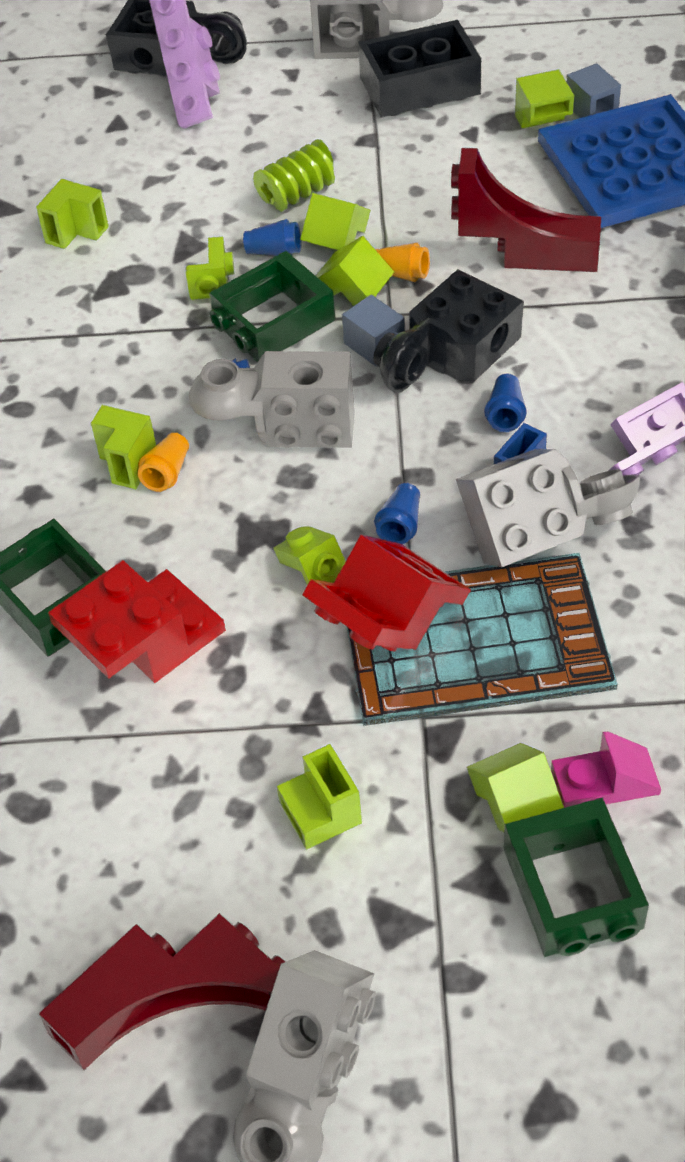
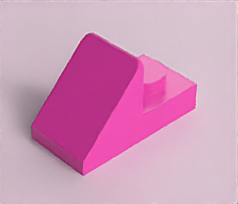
[551,731,661,808]

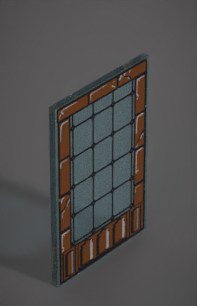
[346,553,618,726]

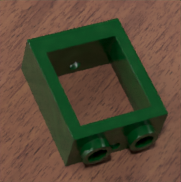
[209,251,336,362]
[0,518,106,657]
[504,797,649,957]

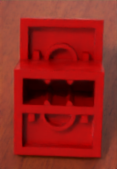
[302,535,471,652]
[48,560,226,683]

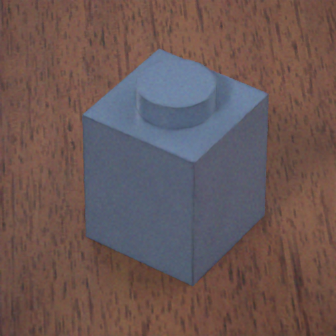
[566,63,621,118]
[342,294,405,367]

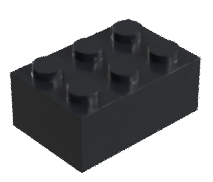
[358,19,481,117]

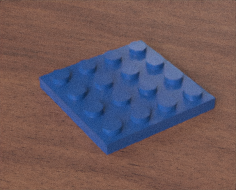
[538,94,685,228]

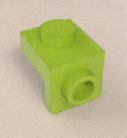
[186,236,235,300]
[273,526,346,585]

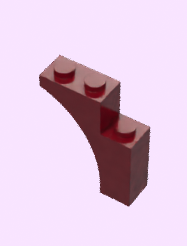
[451,148,601,272]
[39,913,285,1070]

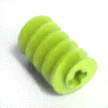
[253,139,335,212]

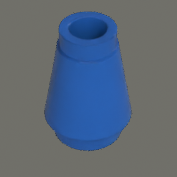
[243,219,302,256]
[484,374,527,432]
[374,483,420,544]

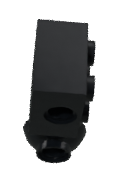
[106,0,247,77]
[373,269,524,393]

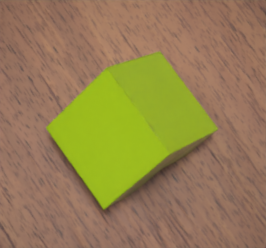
[515,69,574,129]
[36,178,109,249]
[300,193,371,250]
[316,235,394,306]
[91,405,156,489]
[467,743,564,833]
[277,744,362,850]

